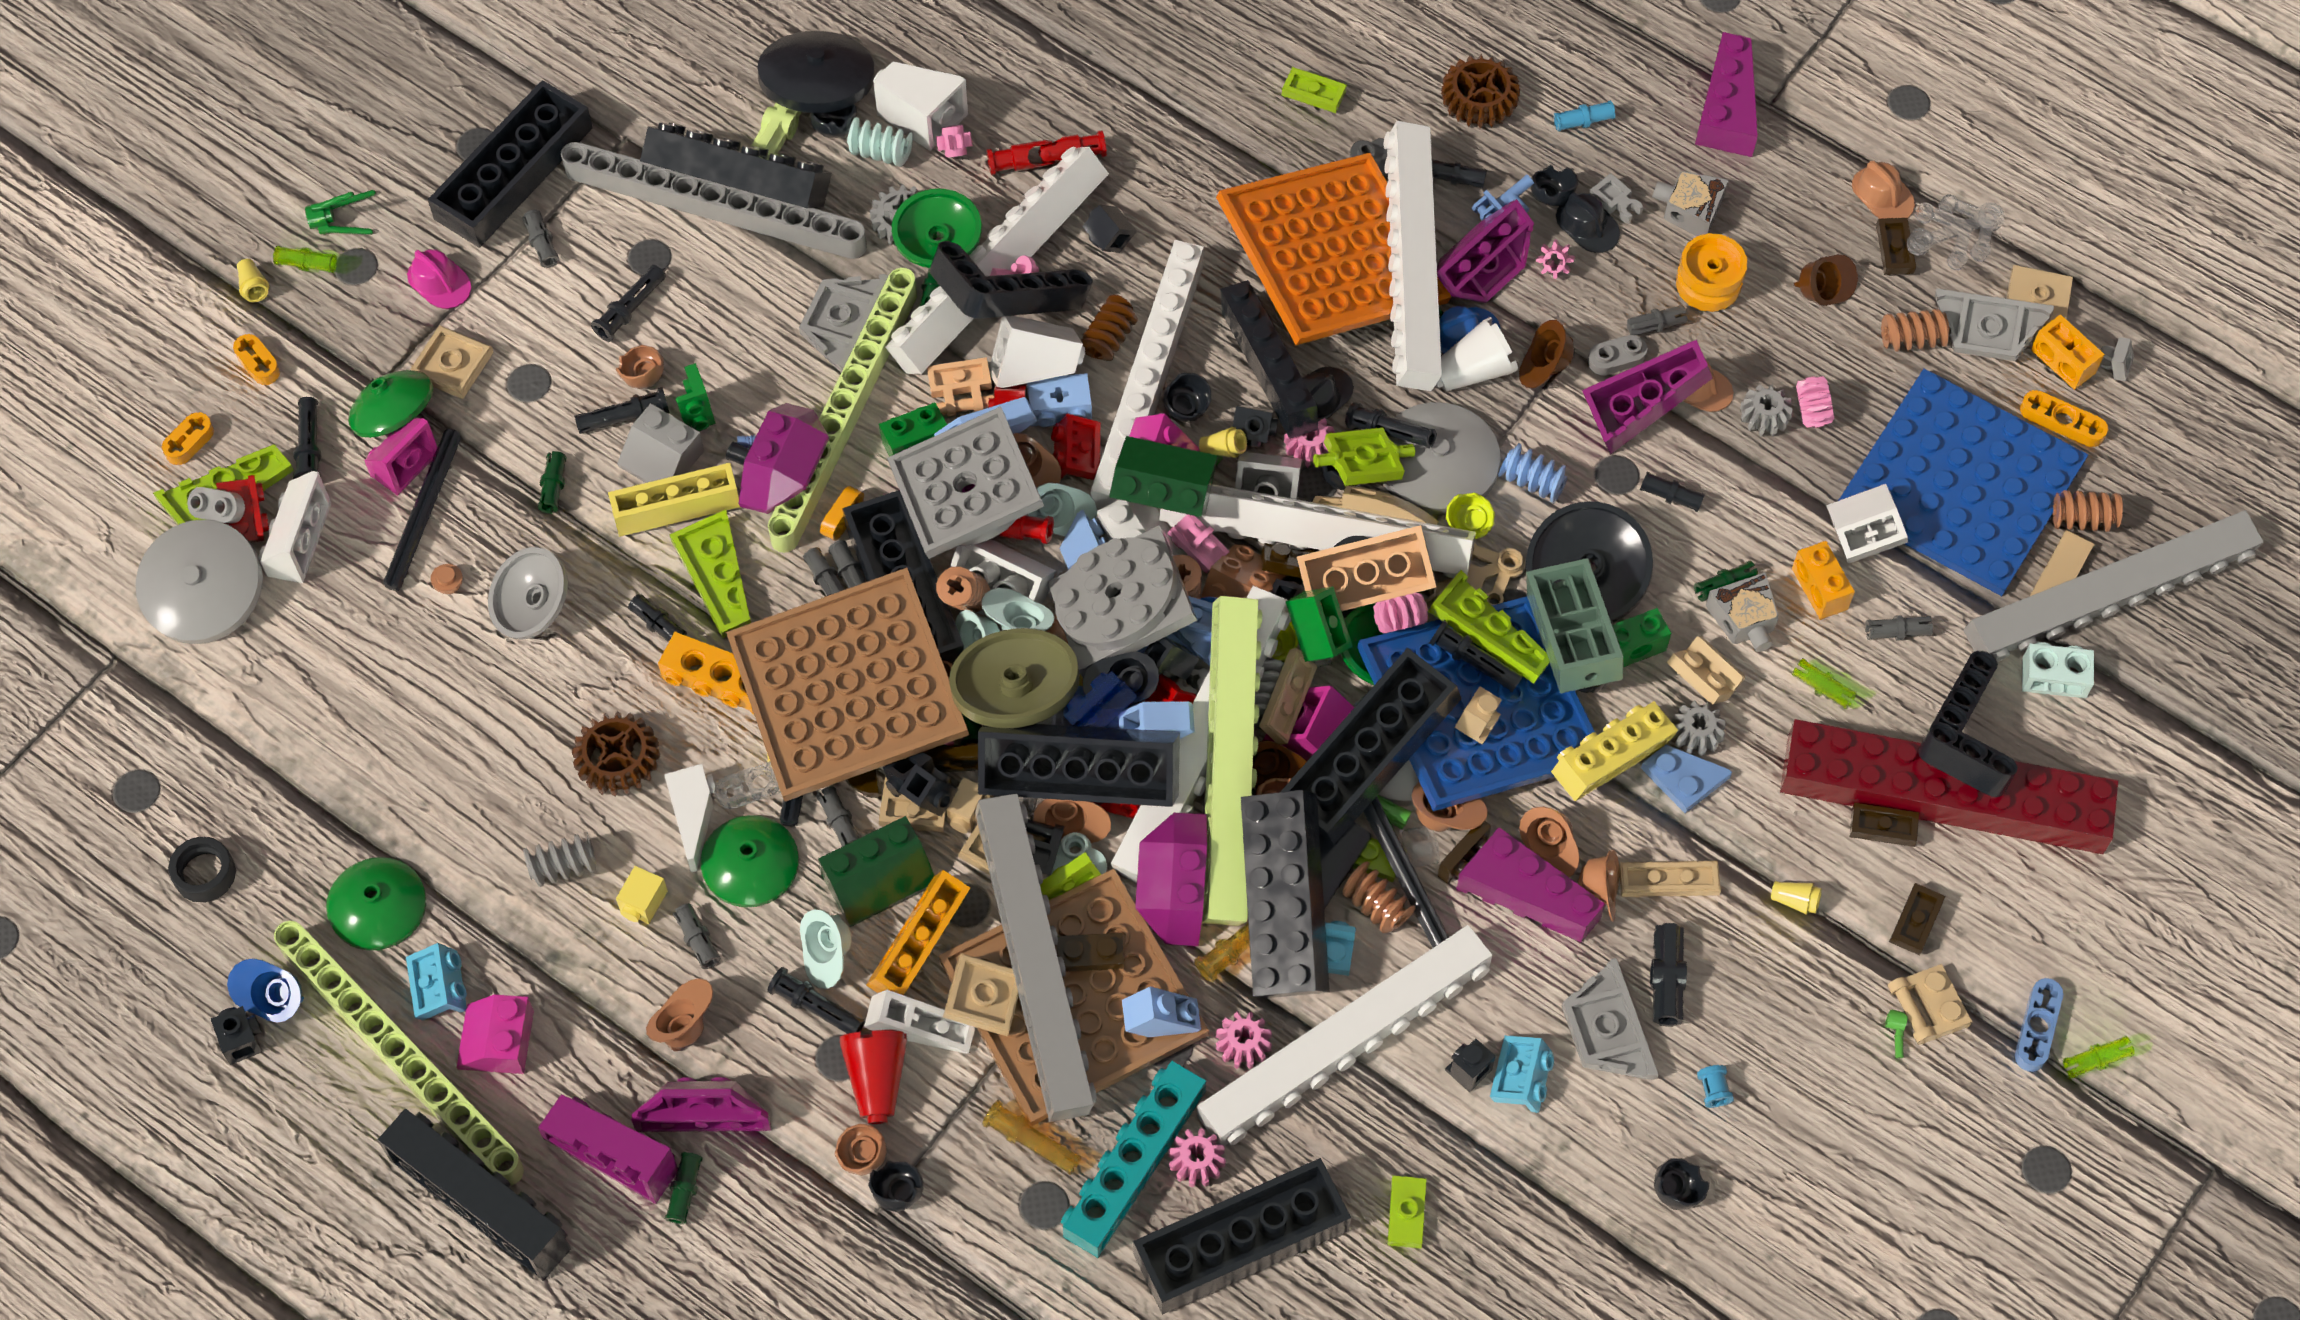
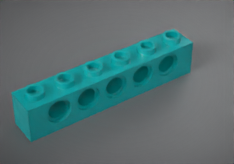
[1061,1061,1206,1258]

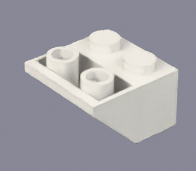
[1826,484,1908,564]

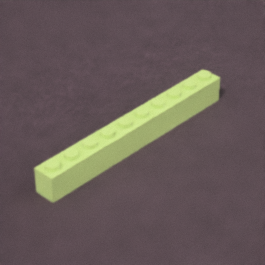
[1202,596,1262,926]

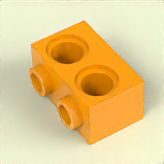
[2031,314,2105,390]
[1792,541,1855,620]

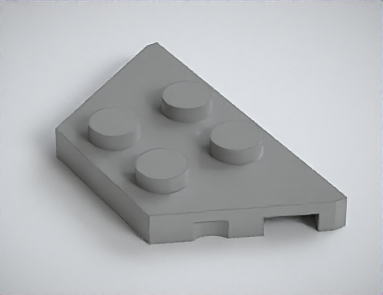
[799,274,889,372]
[1935,288,2054,361]
[1562,958,1658,1080]

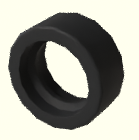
[168,837,236,903]

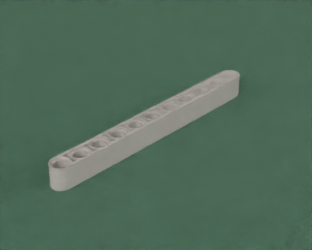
[561,142,867,259]

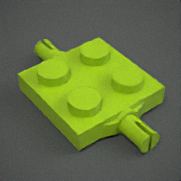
[1313,428,1415,486]

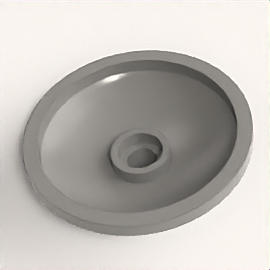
[488,547,568,640]

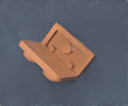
[1201,544,1287,598]

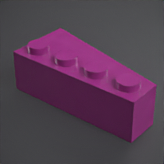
[1582,340,1713,455]
[538,1094,678,1204]

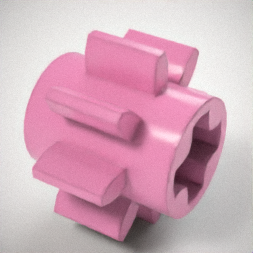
[936,125,973,157]
[1536,239,1575,279]

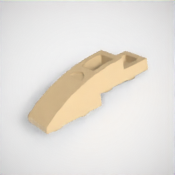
[1313,486,1438,525]

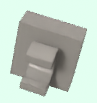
[2101,337,2134,381]

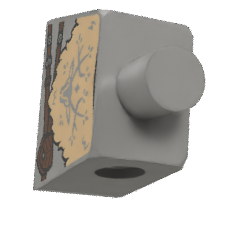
[1652,171,1728,236]
[1706,573,1778,652]

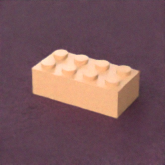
[1297,525,1437,611]

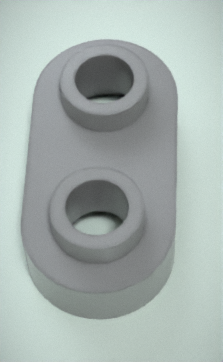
[1587,335,1647,375]
[187,487,245,523]

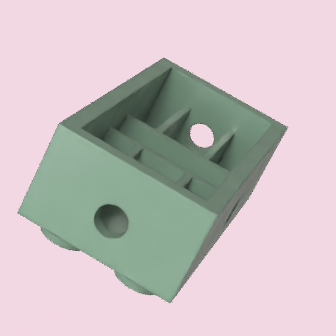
[1526,558,1623,693]

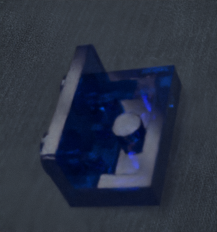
[1064,671,1137,728]

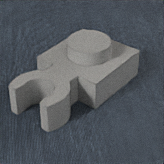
[1589,173,1643,224]

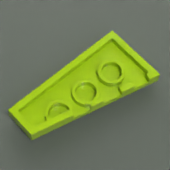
[153,444,294,525]
[669,509,751,638]
[1428,570,1550,684]

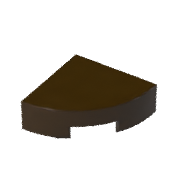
[846,769,879,798]

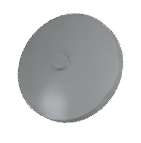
[1383,402,1501,515]
[136,520,263,644]

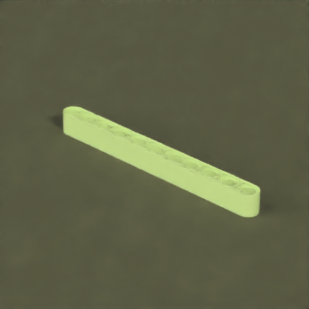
[768,268,917,553]
[274,921,524,1186]

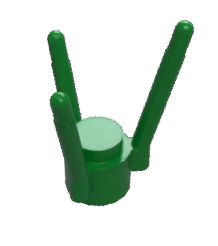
[305,190,376,235]

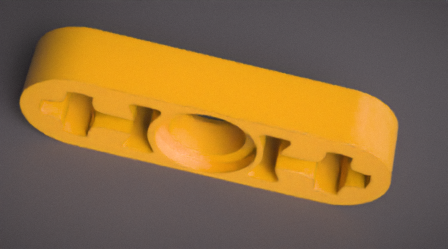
[2020,390,2108,447]

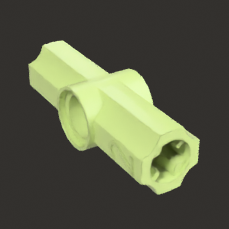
[752,103,801,155]

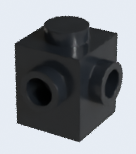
[1082,205,1137,253]
[1232,404,1279,447]
[898,764,959,817]
[211,1006,262,1065]

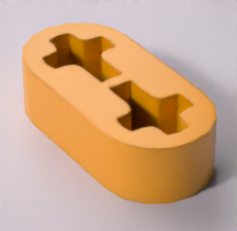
[233,334,280,385]
[162,412,214,465]
[820,486,864,541]

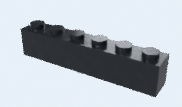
[1220,280,1318,439]

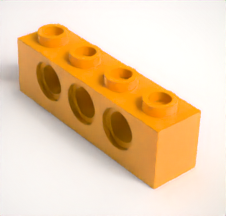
[658,632,754,715]
[866,870,970,995]

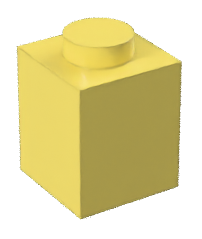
[616,866,668,924]

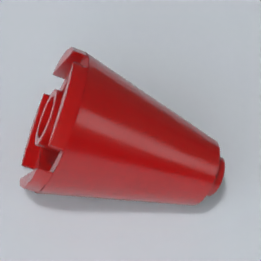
[840,1030,907,1124]

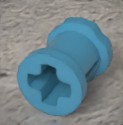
[1697,1065,1734,1108]

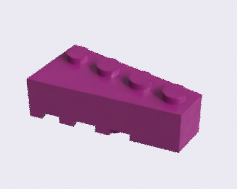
[1695,32,1758,157]
[1456,827,1605,943]

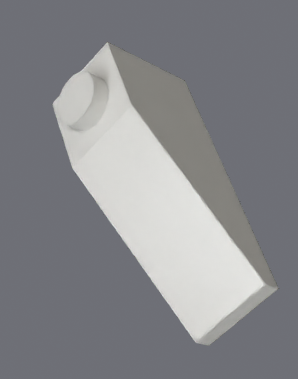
[664,764,716,873]
[864,990,975,1054]

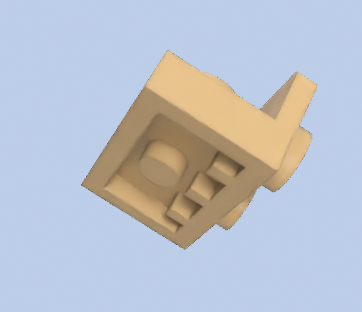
[1666,636,1745,705]

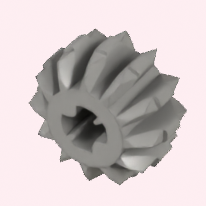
[1740,384,1793,437]
[1671,700,1726,757]

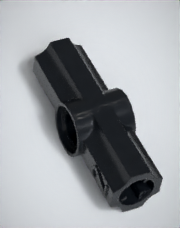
[1650,923,1687,1027]

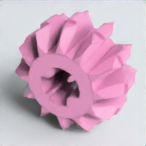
[1796,376,1834,428]
[1284,418,1335,468]
[1373,593,1428,633]
[1216,1011,1272,1069]
[1168,1128,1226,1187]

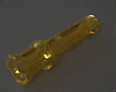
[1194,923,1250,983]
[982,1100,1082,1175]

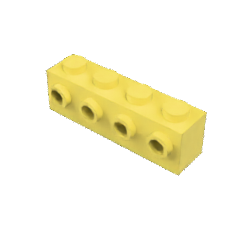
[608,463,740,537]
[1551,701,1678,802]

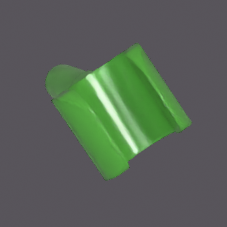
[1885,1009,1907,1059]

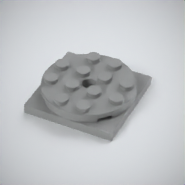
[887,406,1044,559]
[1048,525,1197,678]

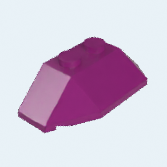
[1437,199,1534,303]
[738,403,829,514]
[1135,812,1207,946]
[631,1077,772,1132]

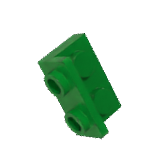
[676,363,716,431]

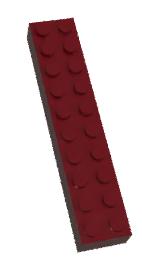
[1780,719,2119,854]

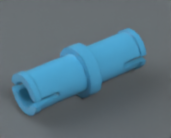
[1554,100,1615,132]

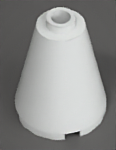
[1435,317,1518,391]

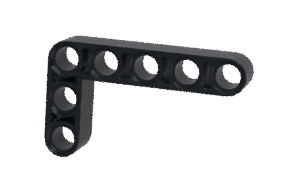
[929,241,1093,319]
[1918,651,2018,797]

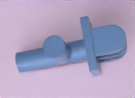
[1472,175,1534,220]

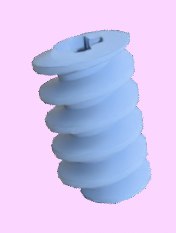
[1498,443,1568,504]

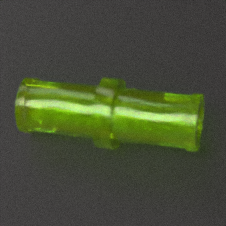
[273,246,337,273]
[1792,658,1857,709]
[2063,1035,2135,1079]

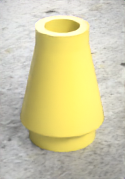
[237,259,269,302]
[1199,427,1247,458]
[1771,881,1822,915]

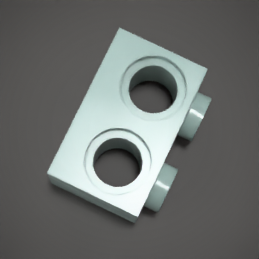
[2022,642,2094,698]

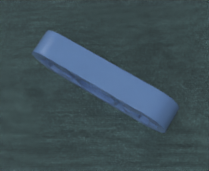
[2015,978,2063,1072]

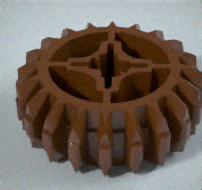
[1441,54,1520,129]
[572,711,660,797]

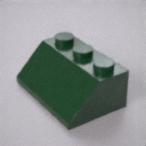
[1109,436,1218,517]
[818,816,935,927]

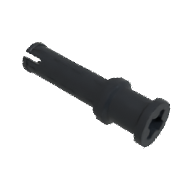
[591,264,666,342]
[574,387,670,434]
[293,397,321,479]
[1345,402,1437,448]
[1429,620,1523,692]
[767,967,865,1034]

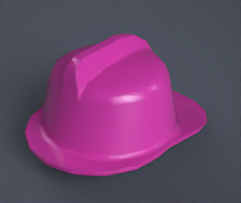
[407,249,471,309]

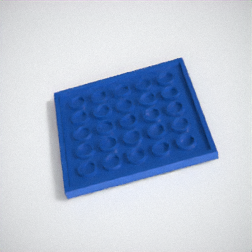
[1838,369,2089,596]
[1357,596,1595,811]

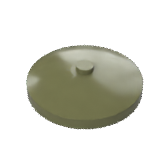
[949,628,1080,728]

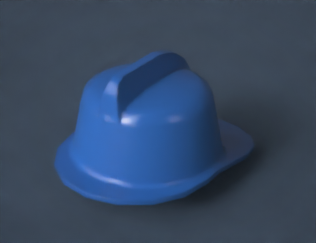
[1439,306,1500,354]
[227,958,304,1023]

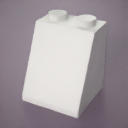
[873,61,968,151]
[989,316,1085,388]

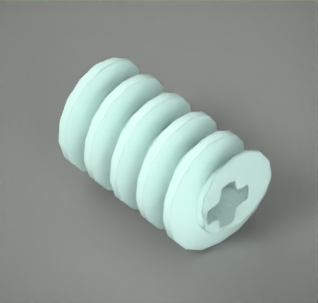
[847,117,913,167]

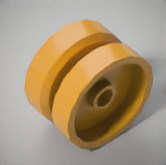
[1676,233,1747,312]

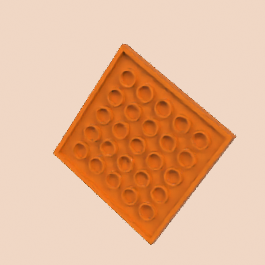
[1216,153,1451,345]

